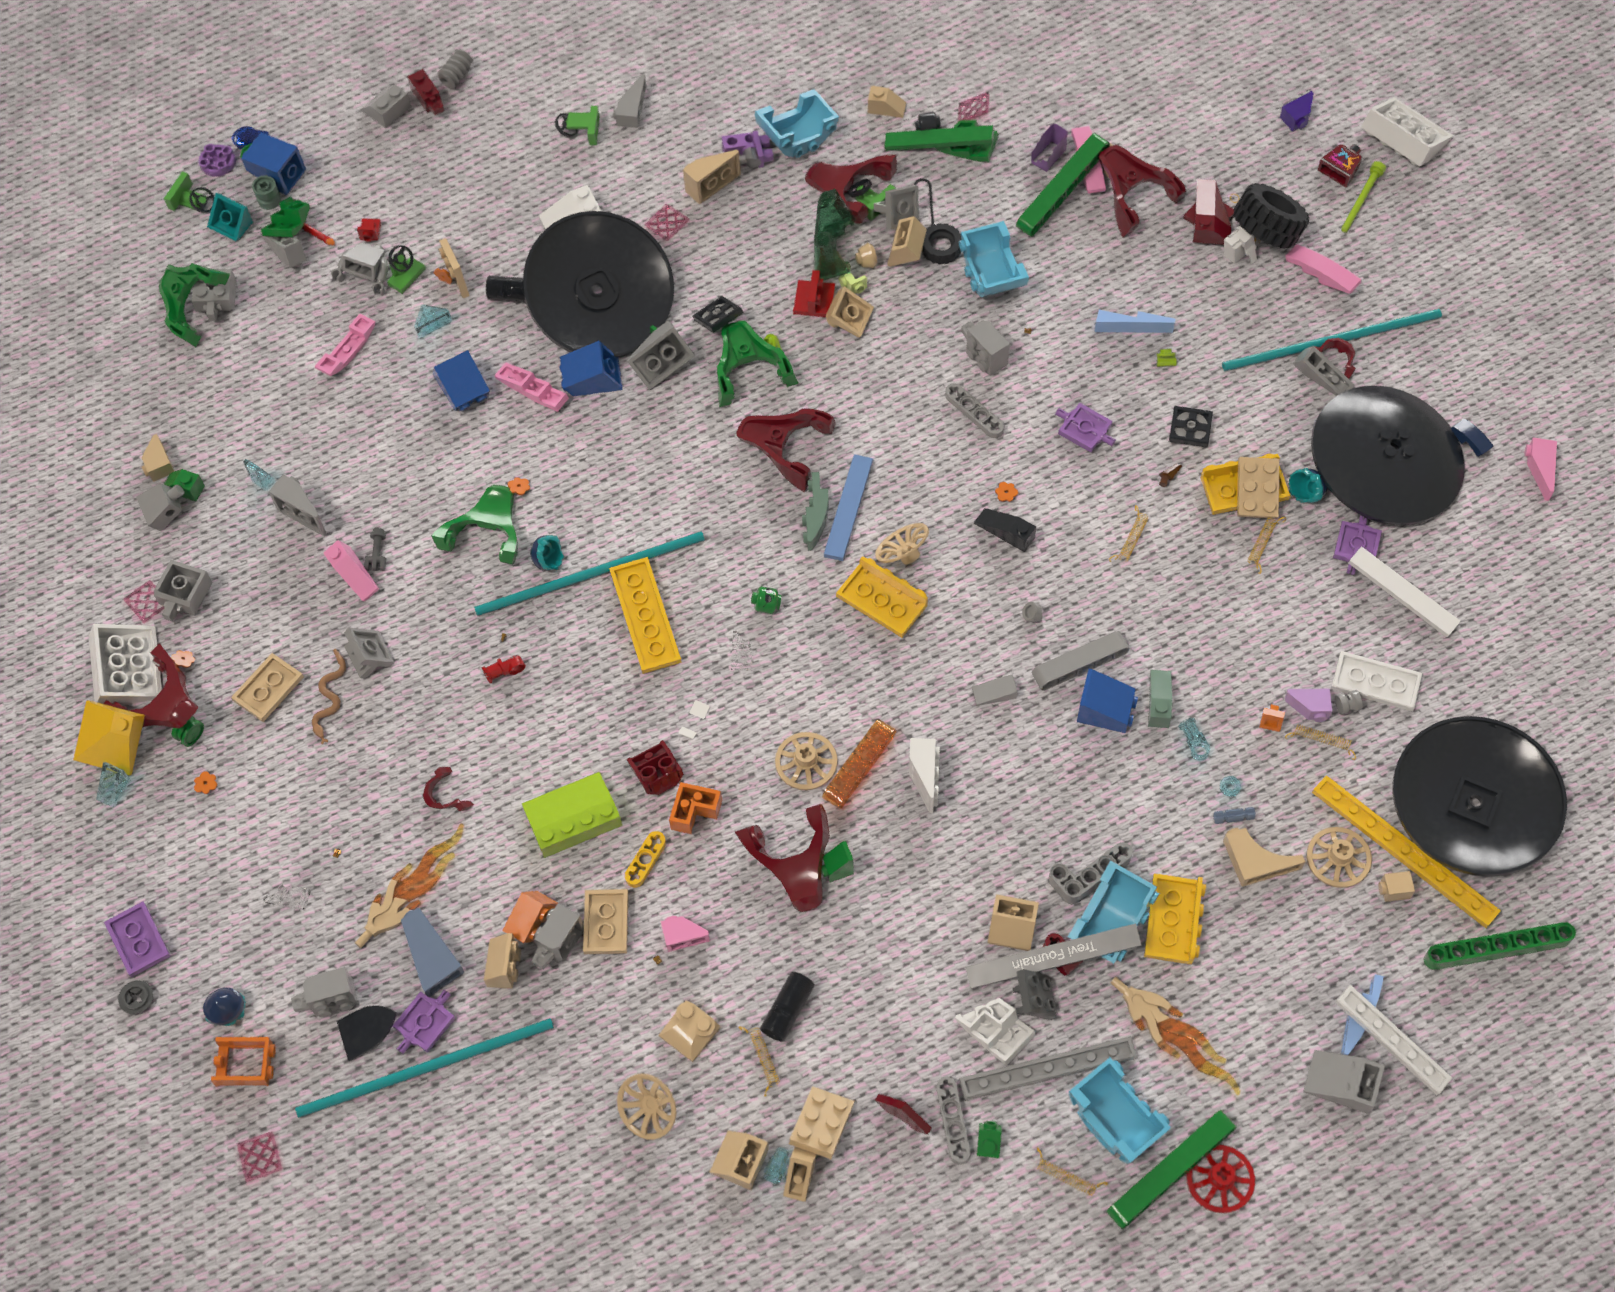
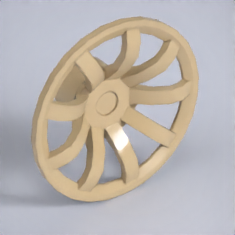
[875,523,929,565]
[775,732,837,790]
[1307,827,1372,888]
[617,1073,676,1140]

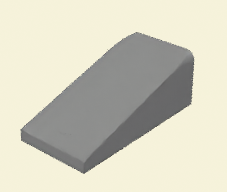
[972,675,1017,706]

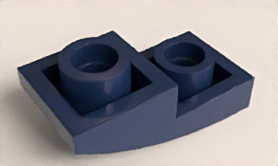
[1451,418,1494,457]

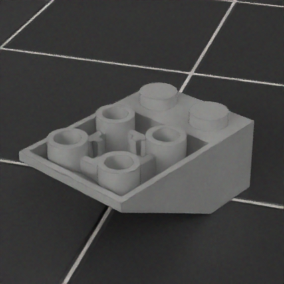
[1303,1050,1385,1114]

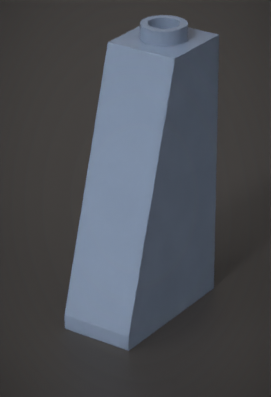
[401,907,465,997]

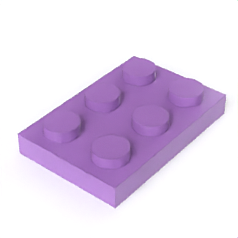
[104,901,171,978]

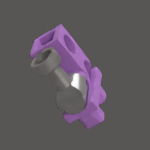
[722,131,773,169]

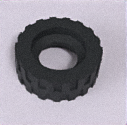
[922,223,961,265]

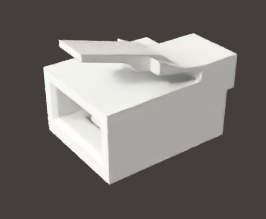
[1224,226,1257,264]

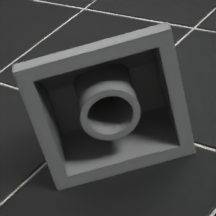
[361,84,411,128]

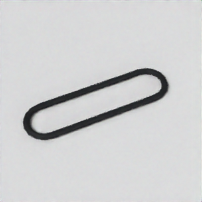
[914,178,934,228]

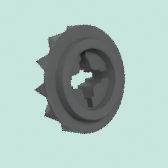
[118,980,154,1015]

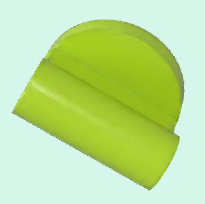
[763,334,782,350]
[1156,349,1177,367]

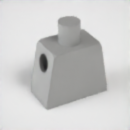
[136,483,184,531]

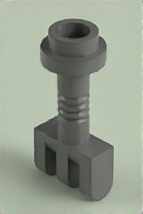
[364,528,386,571]

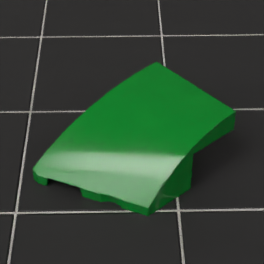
[935,120,999,162]
[261,197,310,237]

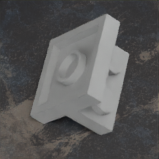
[874,185,919,229]
[344,628,394,679]

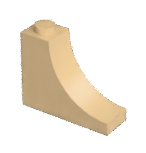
[1223,828,1305,887]

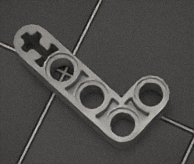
[1049,842,1133,905]

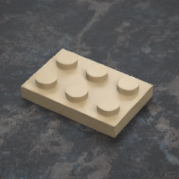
[1237,457,1279,519]
[231,653,304,722]
[583,889,629,954]
[789,1086,854,1159]

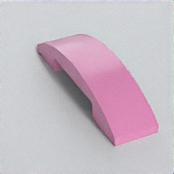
[315,314,376,376]

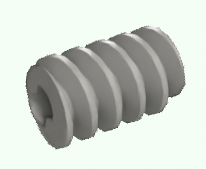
[437,49,473,89]

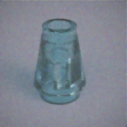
[763,1147,789,1184]

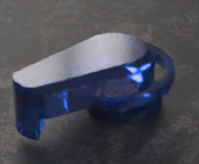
[232,126,270,150]

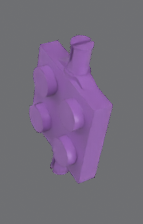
[1055,403,1116,452]
[1333,515,1382,575]
[393,989,455,1054]

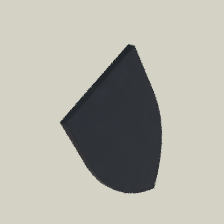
[337,1005,397,1061]

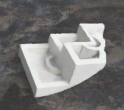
[955,998,1036,1066]

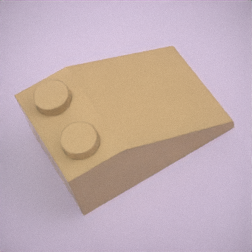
[683,150,741,205]

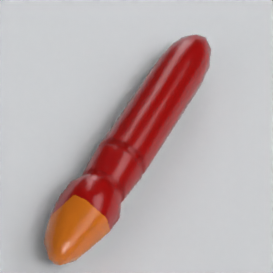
[302,223,335,245]

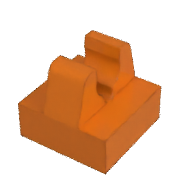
[1259,704,1285,732]

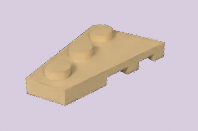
[438,238,470,298]

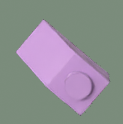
[1285,689,1332,722]

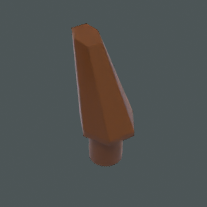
[1159,463,1182,487]

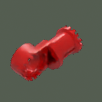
[481,655,526,683]

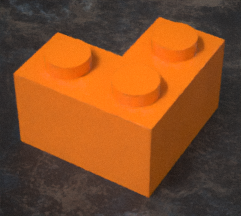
[669,782,723,834]
[502,891,558,943]

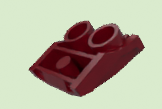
[626,740,684,795]

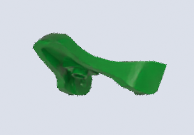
[159,263,230,347]
[717,320,799,408]
[431,485,518,565]

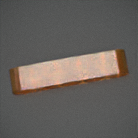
[822,719,897,809]

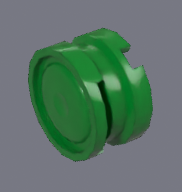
[171,716,204,747]

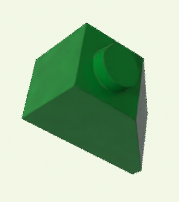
[164,469,205,502]
[822,841,854,883]

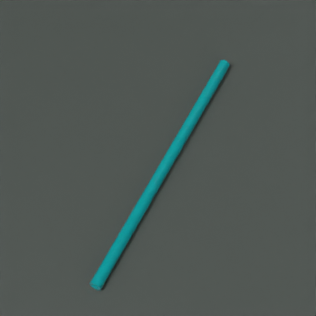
[1222,308,1442,371]
[474,531,705,616]
[295,1018,554,1118]

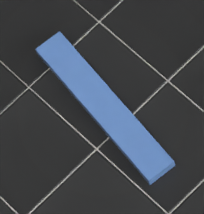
[824,454,873,561]

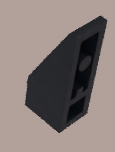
[974,508,1036,552]

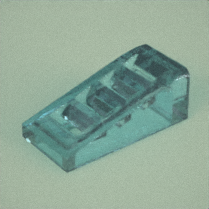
[243,459,276,491]

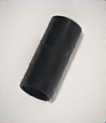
[486,275,525,302]
[760,971,815,1042]

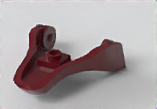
[1099,145,1186,238]
[805,155,897,224]
[736,408,836,492]
[103,643,198,728]
[735,804,830,912]

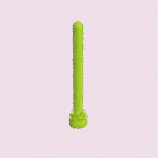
[1341,161,1386,233]

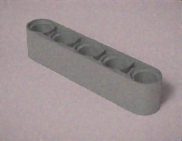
[1031,631,1130,691]

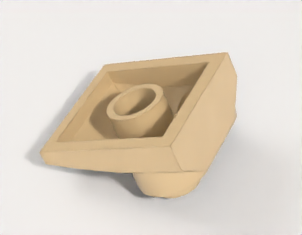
[826,286,874,338]
[659,1000,720,1062]

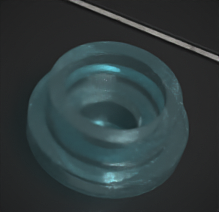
[1219,776,1241,797]

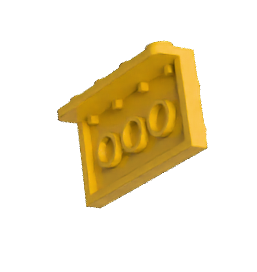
[1200,454,1290,515]
[836,556,928,638]
[1144,873,1206,965]

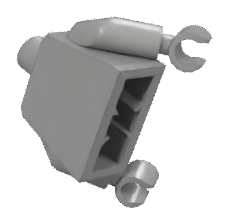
[331,243,388,296]

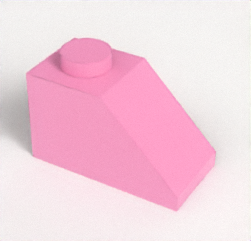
[661,916,710,952]

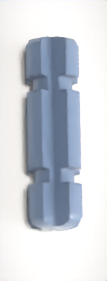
[1213,807,1256,824]

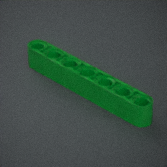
[1016,133,1110,237]
[1424,922,1576,970]
[1106,1110,1237,1230]

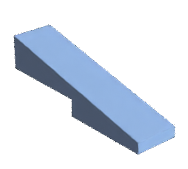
[1094,310,1176,333]

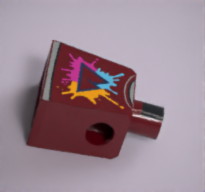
[1317,144,1362,188]

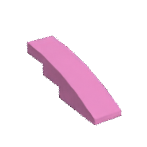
[1071,126,1106,194]
[1285,244,1361,294]
[494,363,569,412]

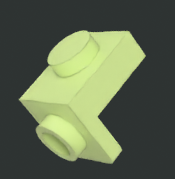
[838,266,867,294]

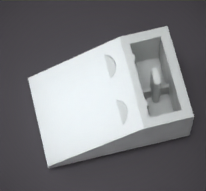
[909,738,940,813]

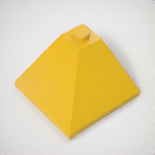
[73,700,145,775]

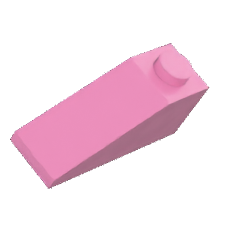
[1524,437,1557,501]
[323,540,379,602]

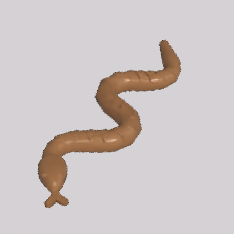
[312,649,346,745]

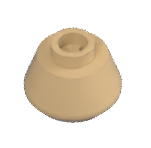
[855,243,877,268]

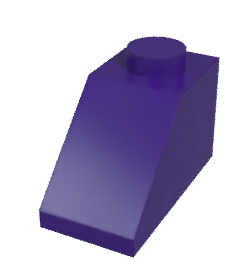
[1280,91,1314,132]

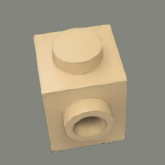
[1378,871,1415,902]

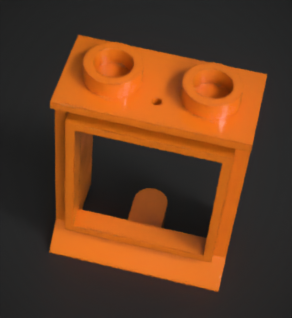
[211,1037,276,1087]

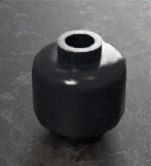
[914,111,941,131]

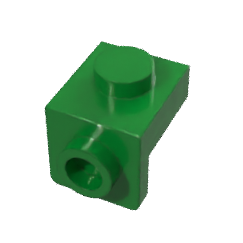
[977,1121,1002,1158]

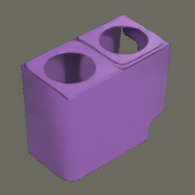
[1031,123,1068,172]

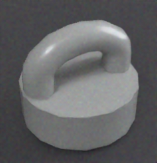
[1022,602,1043,623]

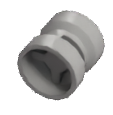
[1335,690,1363,715]

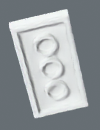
[1331,651,1422,712]

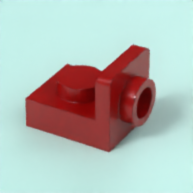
[357,218,381,242]

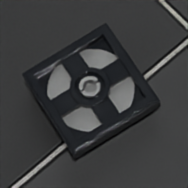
[693,296,743,333]
[1169,405,1213,448]

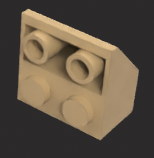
[887,216,927,267]
[987,894,1039,951]
[484,933,521,989]
[710,1131,769,1190]

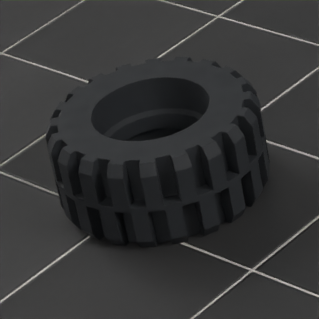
[1234,183,1309,249]

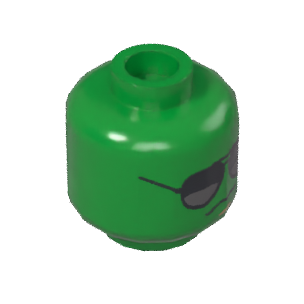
[751,586,781,614]

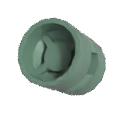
[252,176,281,210]

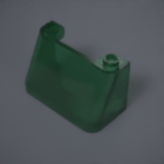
[814,189,855,281]

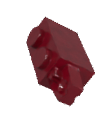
[407,69,444,115]

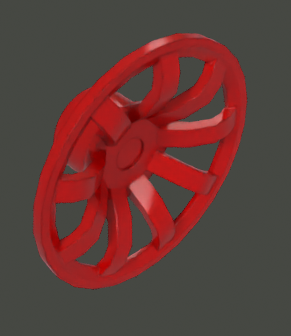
[1186,1145,1255,1213]

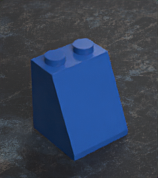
[241,132,306,196]
[559,341,623,397]
[433,350,490,411]
[1077,669,1138,733]

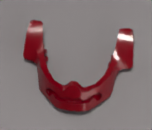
[1314,338,1356,379]
[423,767,474,811]

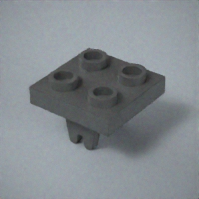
[1012,969,1057,1020]

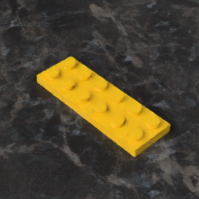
[609,557,682,674]

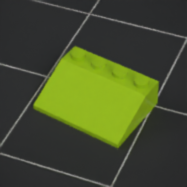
[521,772,623,858]

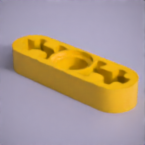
[625,831,666,888]

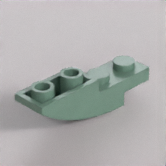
[802,472,829,551]

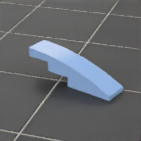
[1341,974,1384,1055]

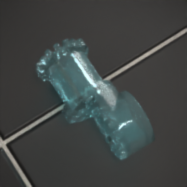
[1178,718,1210,761]

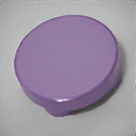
[199,144,236,177]

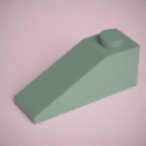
[1148,670,1172,728]

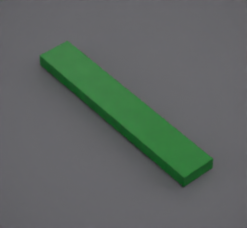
[884,125,994,151]

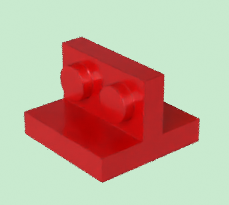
[793,270,835,318]

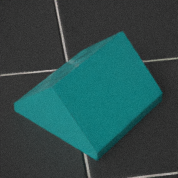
[207,193,254,242]

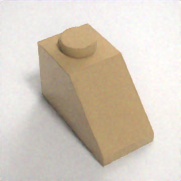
[868,86,906,118]
[141,434,174,482]
[783,1147,817,1202]

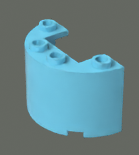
[755,89,839,158]
[959,221,1029,297]
[1068,861,1159,964]
[1069,1057,1171,1164]

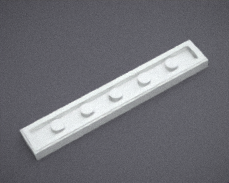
[1348,546,1460,637]
[1335,985,1452,1095]

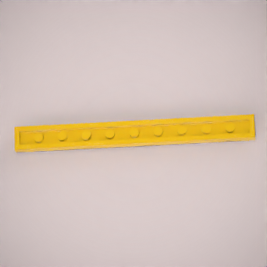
[1312,775,1501,928]

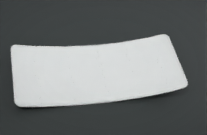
[679,700,710,739]

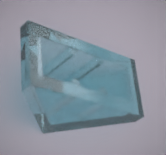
[414,304,452,339]
[96,762,131,807]

